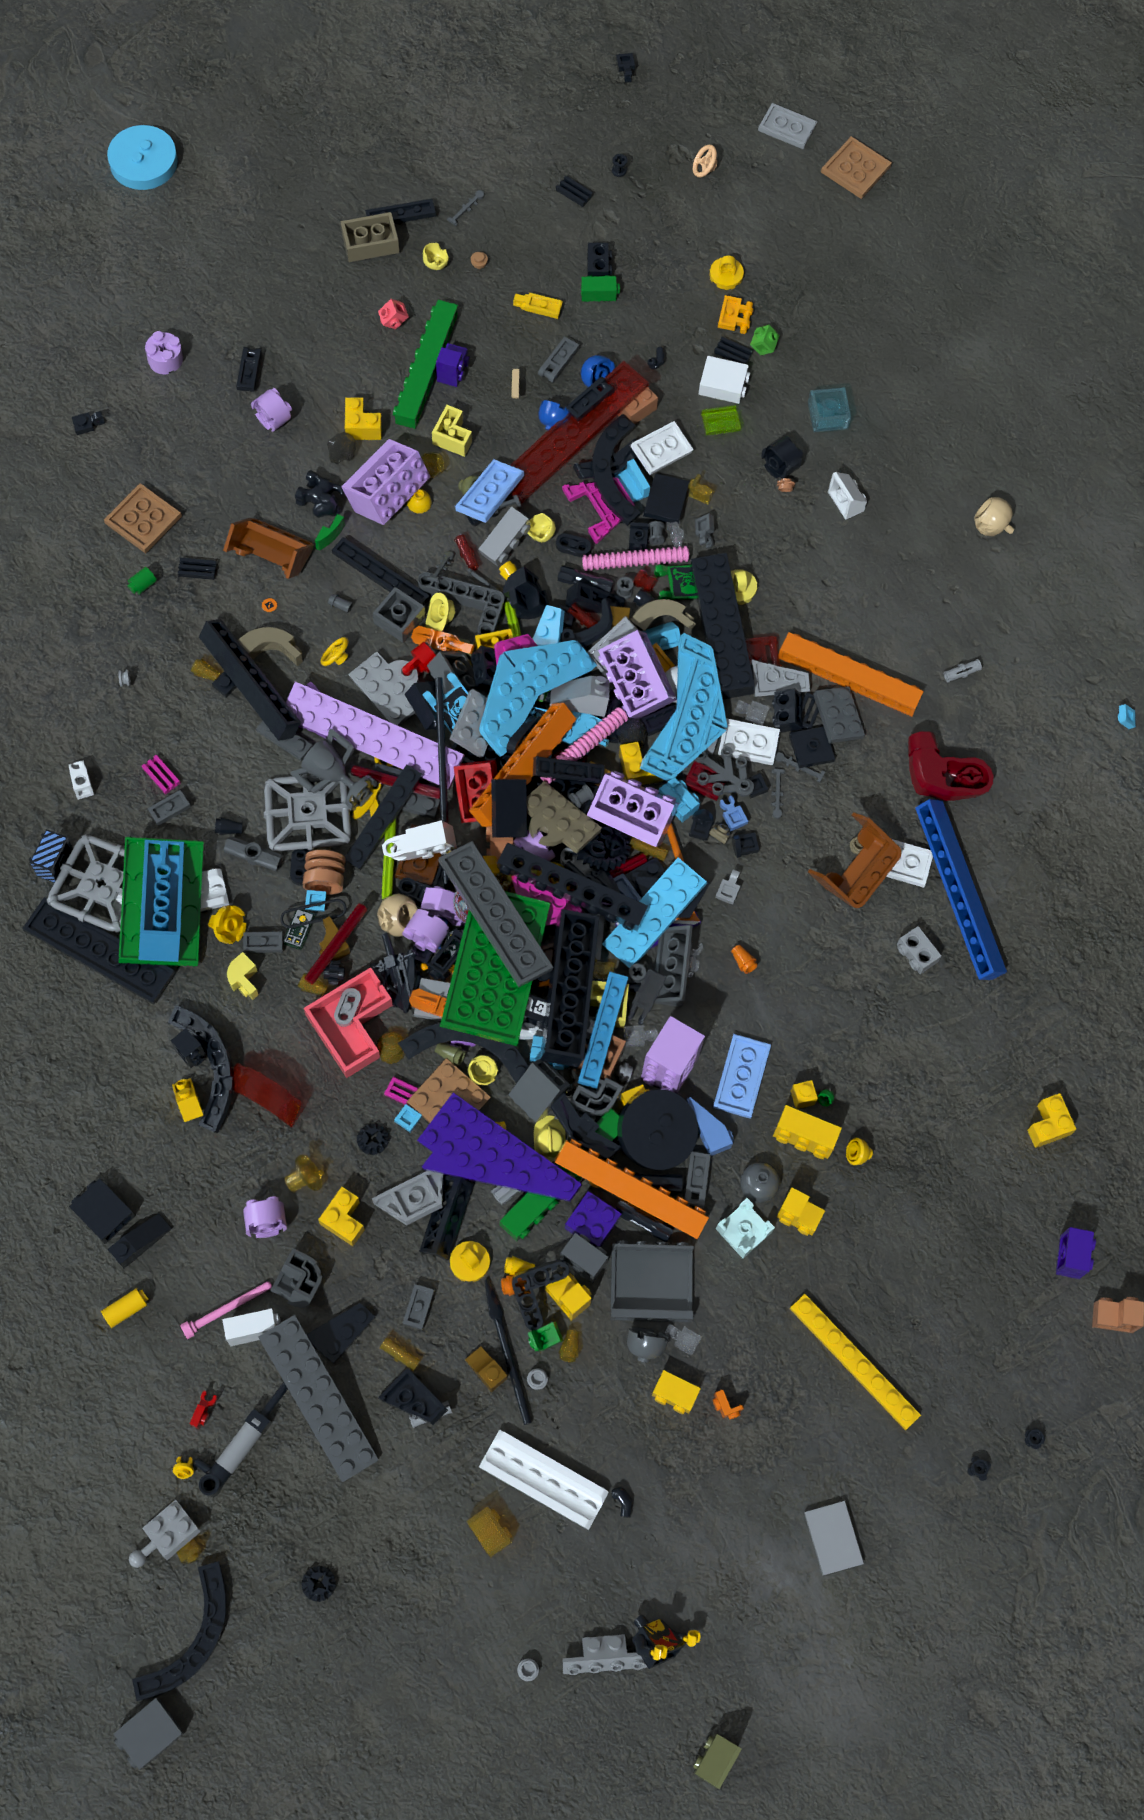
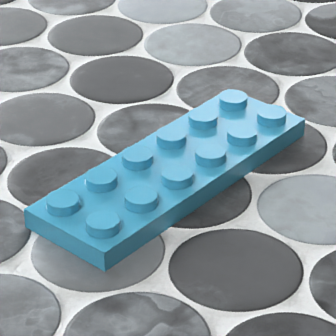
[602,858,707,968]

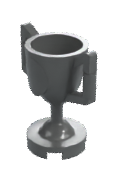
[291,729,377,811]

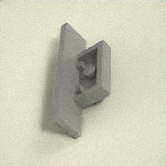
[563,1634,647,1675]

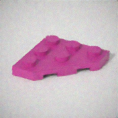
[511,872,582,927]

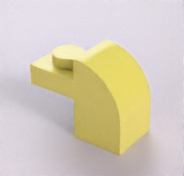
[227,952,258,1000]

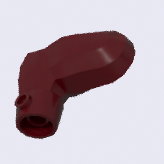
[908,731,994,801]

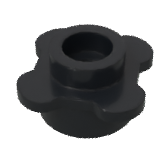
[967,1456,991,1481]

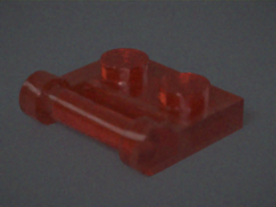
[745,636,782,670]

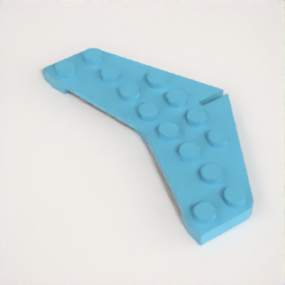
[640,633,728,780]
[479,640,597,757]

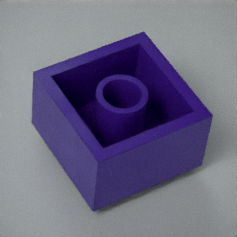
[565,1191,621,1248]
[1056,1227,1096,1279]

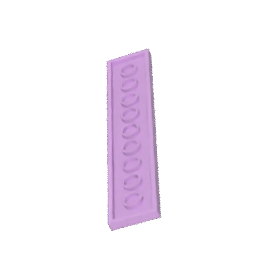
[286,682,465,790]

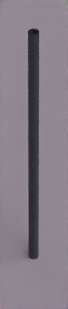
[435,677,451,885]

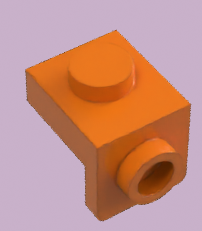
[712,1390,744,1420]

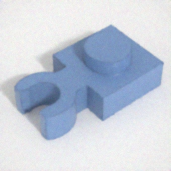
[720,796,748,831]

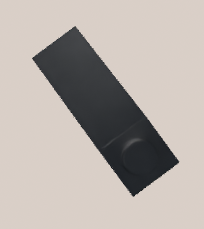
[566,582,625,614]
[108,1214,172,1269]

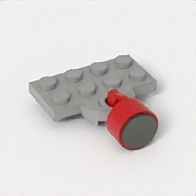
[348,642,437,726]

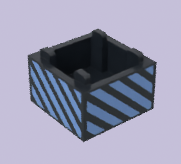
[29,829,73,883]

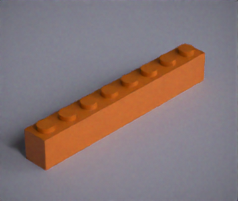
[778,632,924,717]
[469,703,576,827]
[555,1139,709,1239]

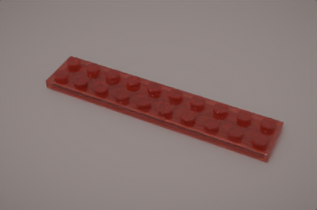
[510,361,649,504]

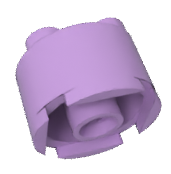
[145,331,183,374]
[251,388,292,432]
[513,829,555,861]
[402,909,449,952]
[243,1197,287,1238]

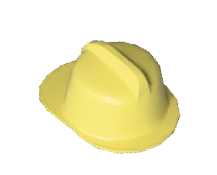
[425,593,455,632]
[534,1115,566,1162]

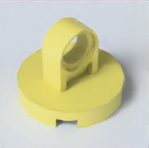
[731,570,757,605]

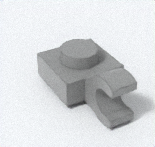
[715,869,740,905]

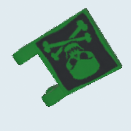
[654,565,697,600]

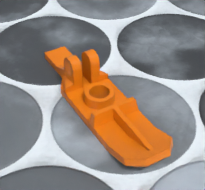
[411,626,474,654]
[409,988,447,1017]

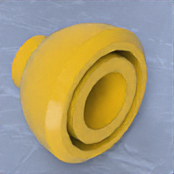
[407,489,432,513]
[846,1138,873,1165]

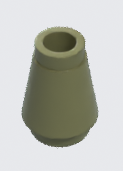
[435,1043,466,1065]

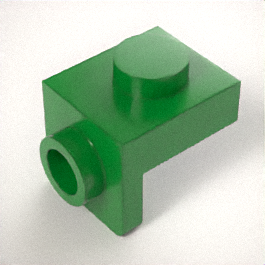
[528,1322,564,1351]

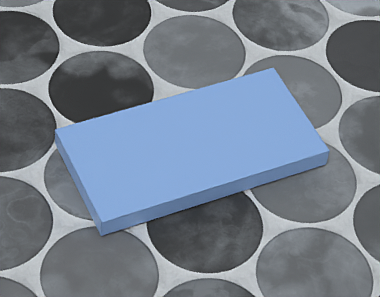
[455,459,524,523]
[713,1034,771,1119]

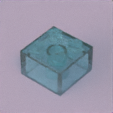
[808,387,851,432]

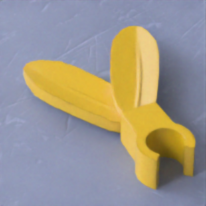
[352,783,381,819]

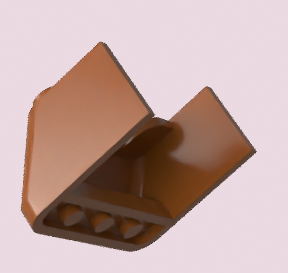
[223,518,314,579]
[808,812,902,908]

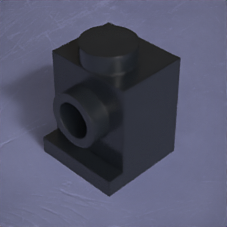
[628,522,648,552]

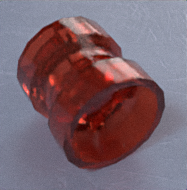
[633,569,658,593]

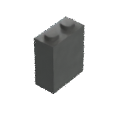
[509,1059,570,1122]
[113,1698,185,1770]

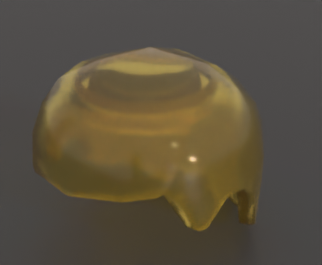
[376,1032,405,1064]

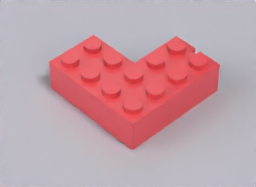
[304,967,393,1078]

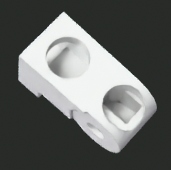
[69,760,94,799]

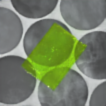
[701,405,741,436]

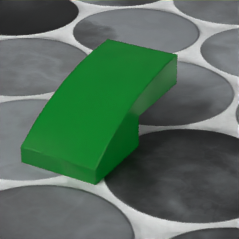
[315,514,345,551]

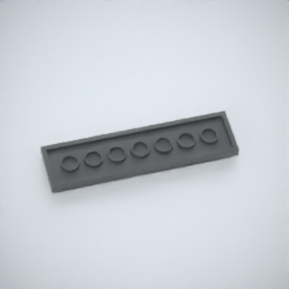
[438,841,553,987]
[258,1315,379,1483]

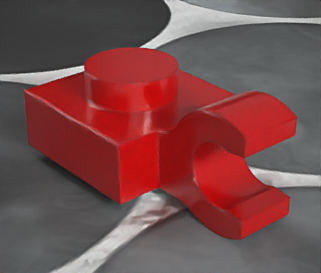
[190,1391,217,1429]

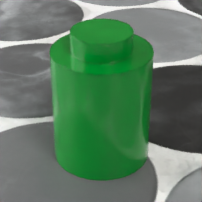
[127,567,157,595]

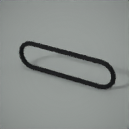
[280,899,347,928]

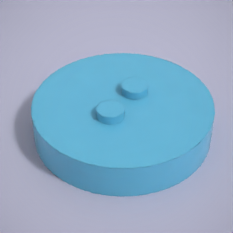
[107,125,178,190]

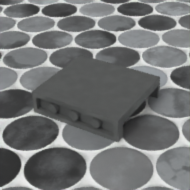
[610,1241,694,1323]

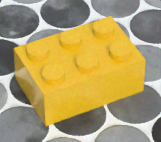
[773,1105,842,1159]

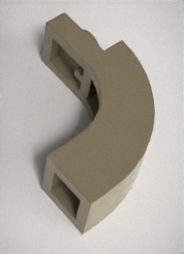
[629,599,696,631]
[238,627,303,666]

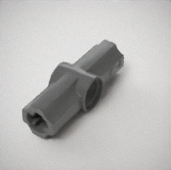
[224,836,283,872]

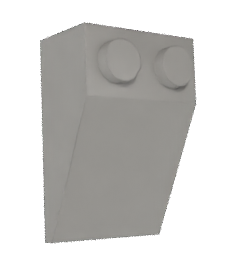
[550,676,610,717]

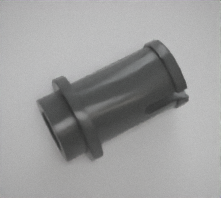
[328,594,353,613]

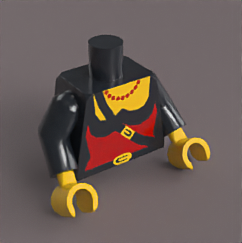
[633,1615,700,1669]

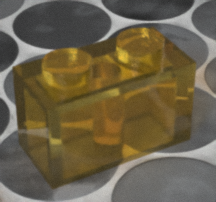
[467,1506,512,1559]

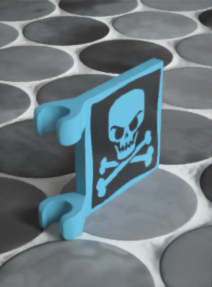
[423,672,468,733]

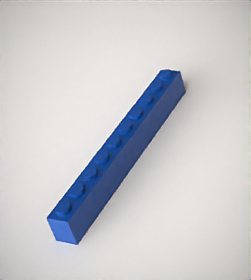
[915,799,1007,980]

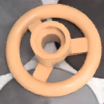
[693,144,717,178]

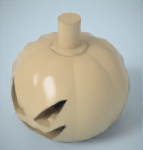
[974,497,1014,536]
[377,894,418,937]

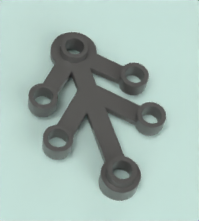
[693,746,754,797]

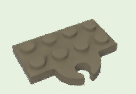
[527,781,602,854]

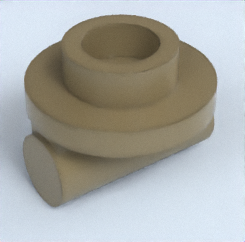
[709,824,731,845]

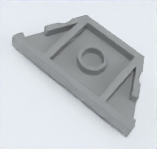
[372,1171,443,1225]

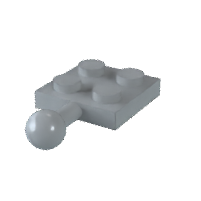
[129,1500,201,1568]

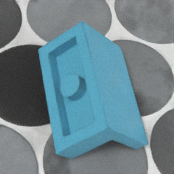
[615,459,650,503]
[642,622,680,650]

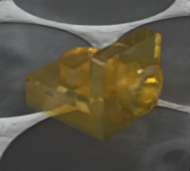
[688,474,713,505]
[593,958,615,980]
[177,1538,202,1564]

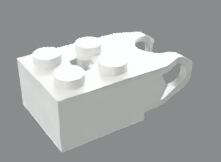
[382,820,457,861]

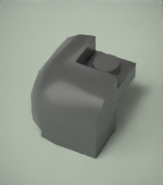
[570,1078,623,1117]
[270,1248,322,1308]

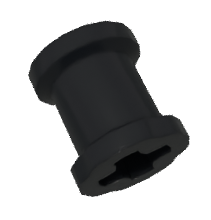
[612,154,627,177]

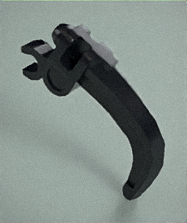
[560,598,613,649]

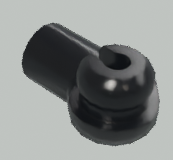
[647,347,665,369]
[611,1487,632,1518]

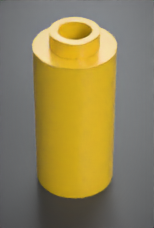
[101,1288,149,1329]

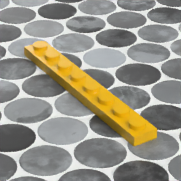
[790,1294,921,1430]

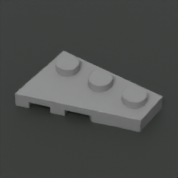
[751,660,810,697]

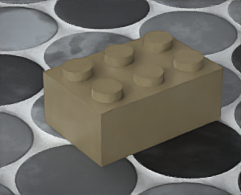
[340,212,399,262]

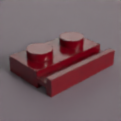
[684,761,727,801]

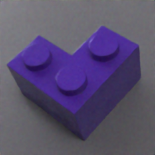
[436,343,470,387]

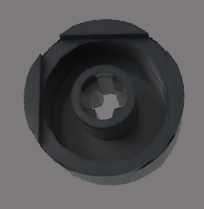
[761,436,803,479]

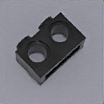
[587,242,612,277]
[471,646,497,690]
[772,688,802,733]
[170,1028,206,1068]

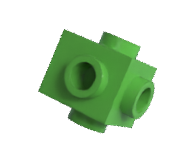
[750,325,780,356]

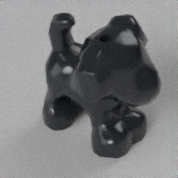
[295,470,344,518]

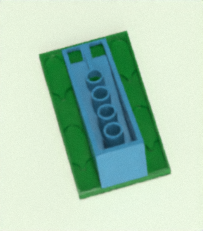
[119,837,204,966]

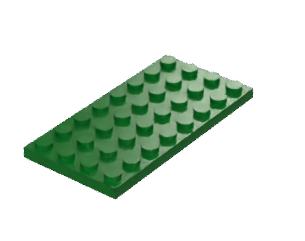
[440,891,550,1046]

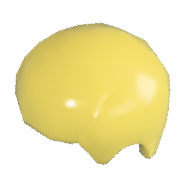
[423,243,449,270]
[528,513,556,543]
[468,1055,498,1085]

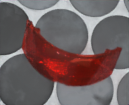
[233,1063,305,1128]

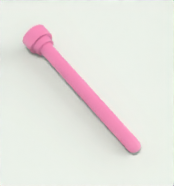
[180,1282,272,1340]

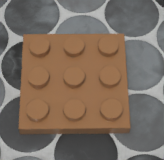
[821,136,892,199]
[104,483,182,554]
[407,1058,491,1123]

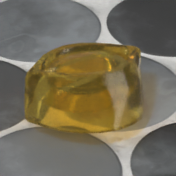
[421,452,444,479]

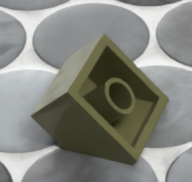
[693,1734,742,1789]

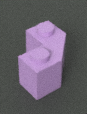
[420,886,468,926]

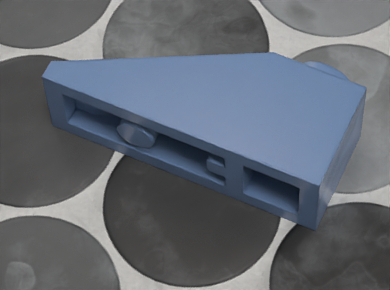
[686,1097,734,1157]

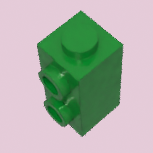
[581,276,620,302]

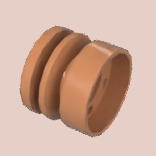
[303,850,346,895]

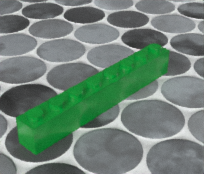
[393,300,458,429]
[500,1109,619,1241]

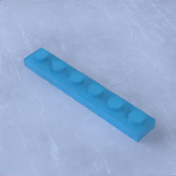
[578,972,628,1088]

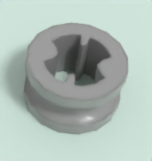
[119,669,131,687]

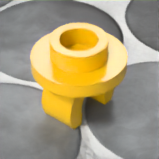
[173,1456,194,1479]

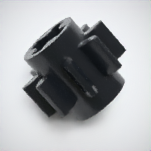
[324,960,345,985]

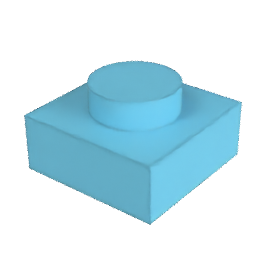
[1118,704,1136,729]
[305,890,326,912]
[394,1104,422,1133]

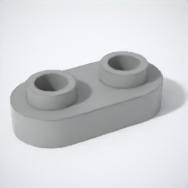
[334,988,361,1027]

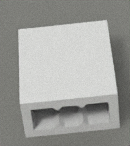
[698,356,750,404]
[222,1309,281,1346]

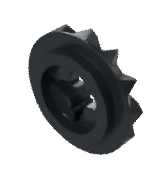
[357,1123,389,1155]
[301,1566,336,1602]

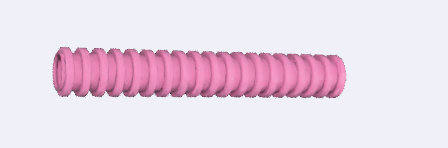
[582,546,689,571]
[540,708,628,784]

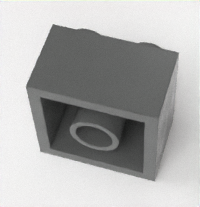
[373,587,425,643]
[560,1233,608,1284]

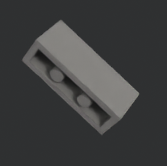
[478,506,531,566]

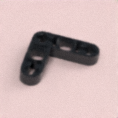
[512,1259,569,1331]

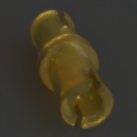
[629,837,668,861]
[380,1337,421,1371]

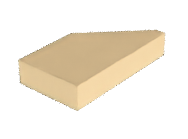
[512,369,519,399]

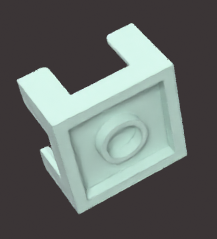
[716,1198,775,1258]

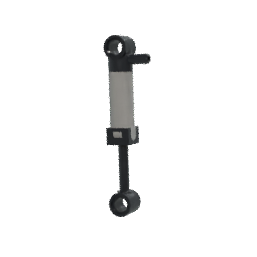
[194,1382,288,1497]

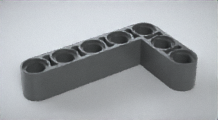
[418,572,504,635]

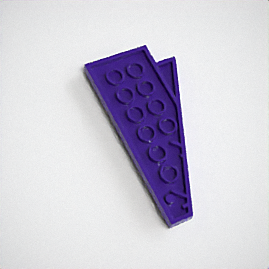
[417,1093,582,1202]

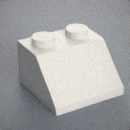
[828,472,867,520]

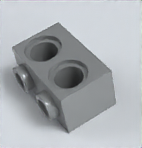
[897,926,941,974]

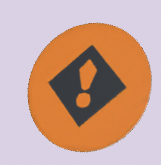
[262,598,277,612]

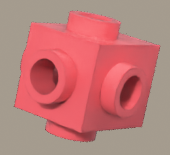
[378,299,409,329]

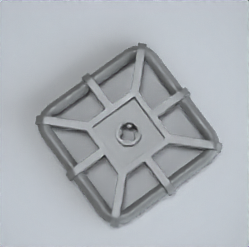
[264,774,351,851]
[47,834,125,933]

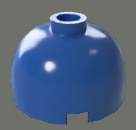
[581,355,615,392]
[538,400,573,433]

